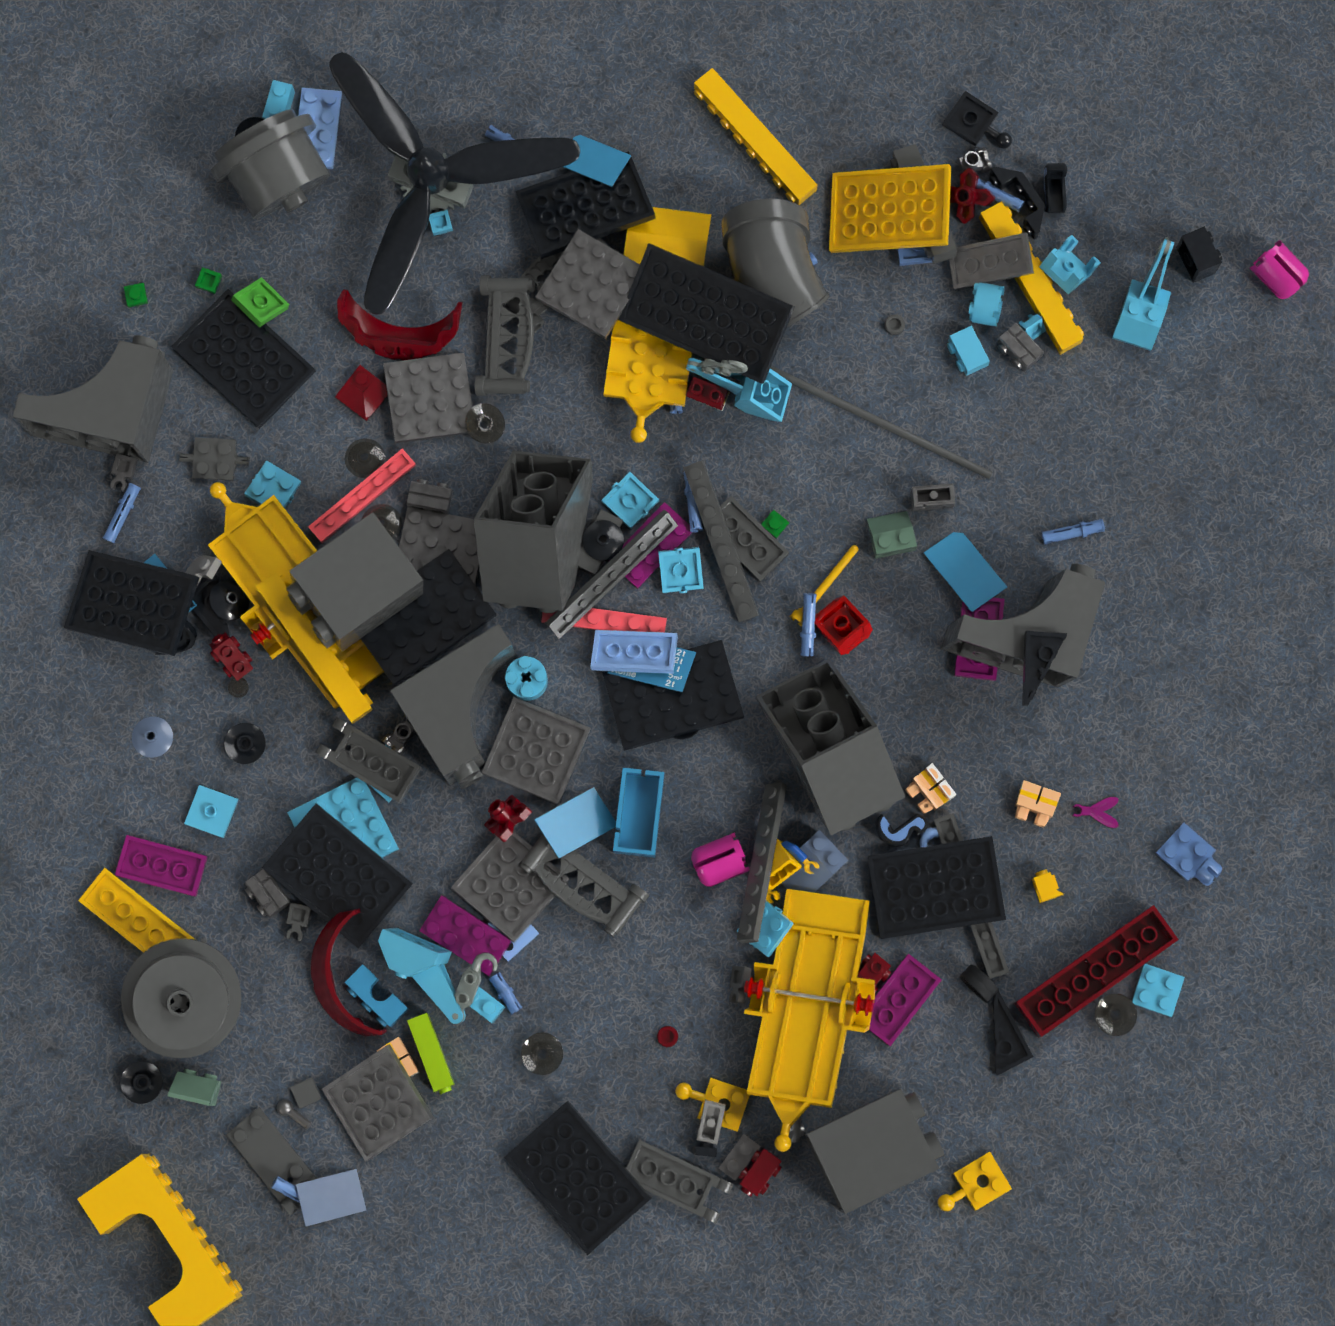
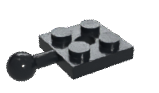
[942,91,1012,149]

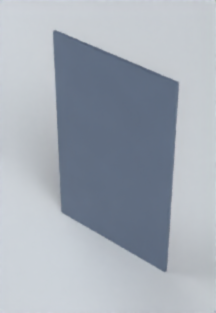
[296,1169,366,1227]

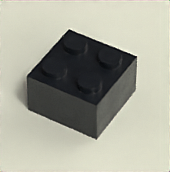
[1176,226,1222,283]

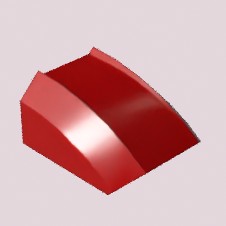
[815,595,873,655]

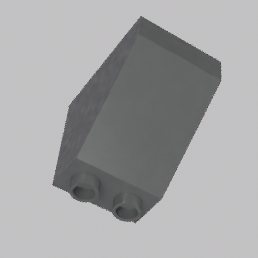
[474,451,593,613]

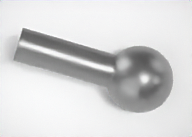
[277,1099,312,1129]

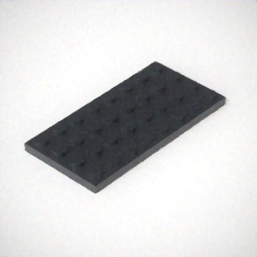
[618,243,795,384]

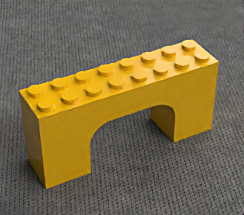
[77,1154,243,1326]

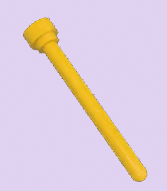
[790,545,859,626]

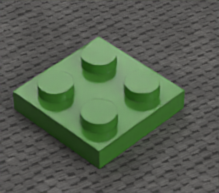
[231,277,290,327]

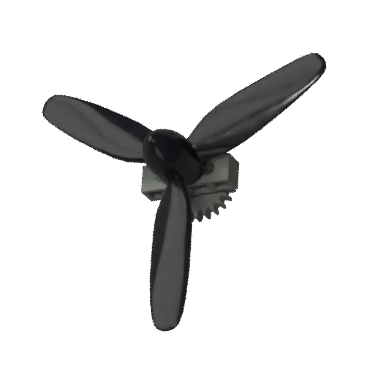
[329,52,580,315]

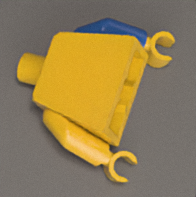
[766,839,819,903]

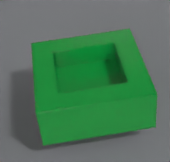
[195,267,222,294]
[124,283,148,307]
[761,510,789,539]

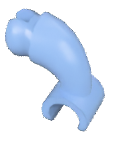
[920,827,939,848]

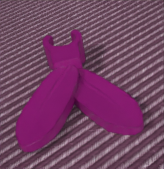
[1072,797,1119,828]

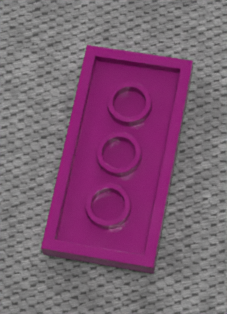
[608,502,693,589]
[954,597,1005,681]
[115,835,208,897]
[419,895,512,976]
[869,954,942,1047]

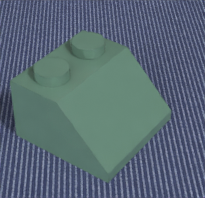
[867,511,917,559]
[168,1068,221,1106]

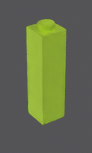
[407,1013,455,1095]

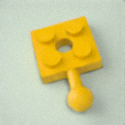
[675,1078,750,1132]
[938,1152,1012,1211]

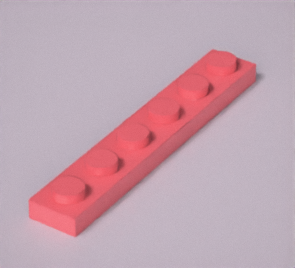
[308,448,416,543]
[541,608,667,633]

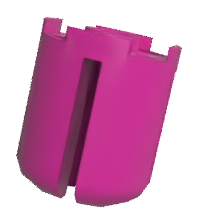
[1249,240,1309,299]
[691,832,750,887]

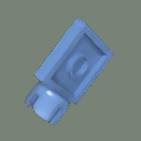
[1156,823,1222,886]

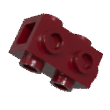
[209,632,254,681]
[857,953,892,993]
[738,1148,782,1197]

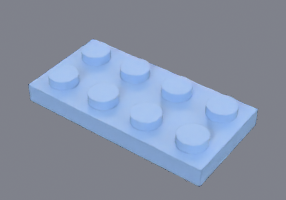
[298,88,342,169]
[590,630,678,674]

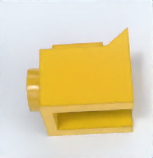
[1031,869,1064,903]

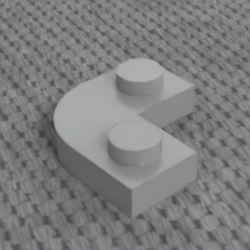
[185,555,222,585]

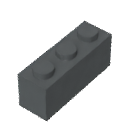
[578,509,623,576]

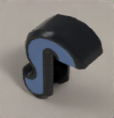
[1043,163,1067,213]
[876,814,928,847]

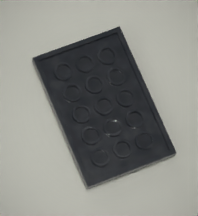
[515,151,656,259]
[171,289,316,429]
[361,549,497,686]
[64,550,199,656]
[602,640,744,751]
[262,803,413,949]
[868,836,1006,939]
[504,1101,652,1255]

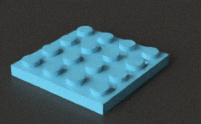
[287,778,399,858]

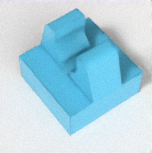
[429,210,453,236]
[1019,314,1046,340]

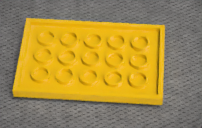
[829,164,951,253]

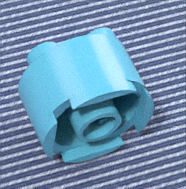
[969,282,1004,327]
[505,656,548,701]

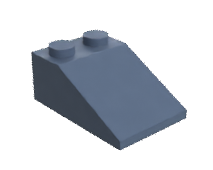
[781,830,848,892]

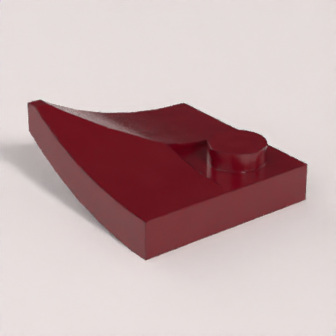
[335,365,388,421]

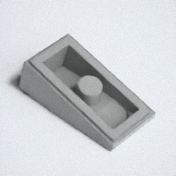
[696,1100,726,1145]

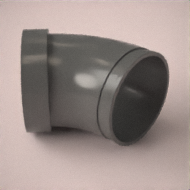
[721,199,830,327]

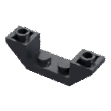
[989,167,1045,239]

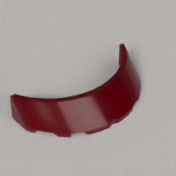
[337,289,463,361]
[311,908,387,1036]

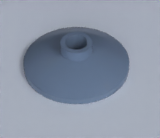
[132,717,173,758]

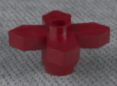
[950,168,995,224]
[484,795,532,842]

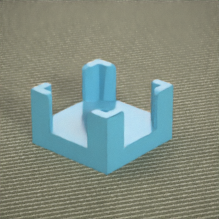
[1039,235,1101,294]

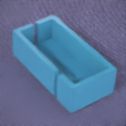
[613,768,665,858]

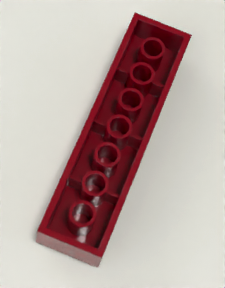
[1014,905,1179,1038]

